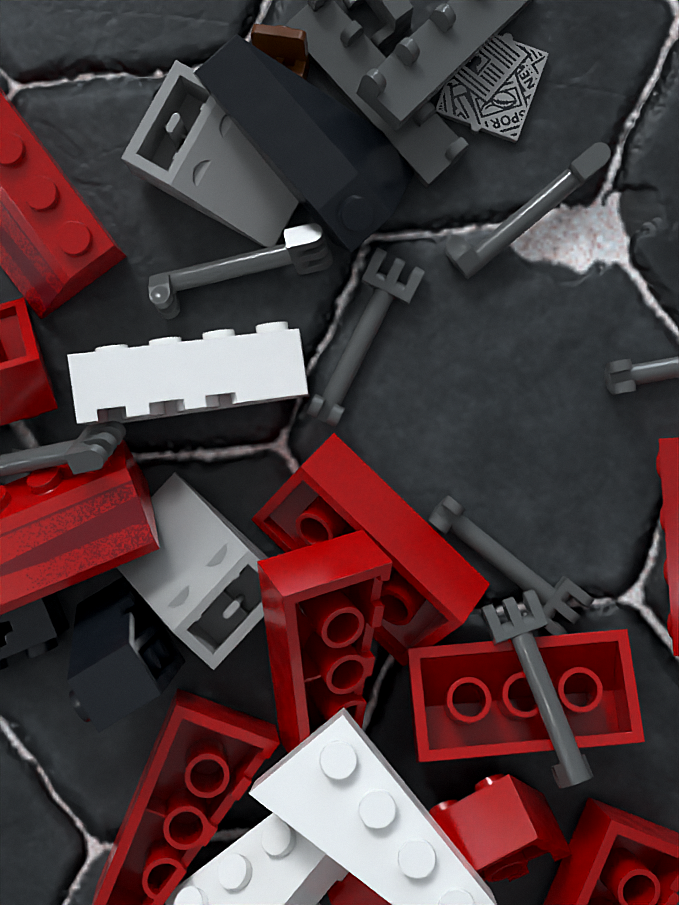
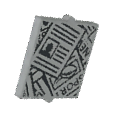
[436,33,549,143]

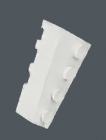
[67,322,309,425]
[249,707,497,905]
[165,813,349,905]

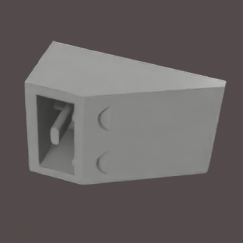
[121,60,299,248]
[117,472,268,670]

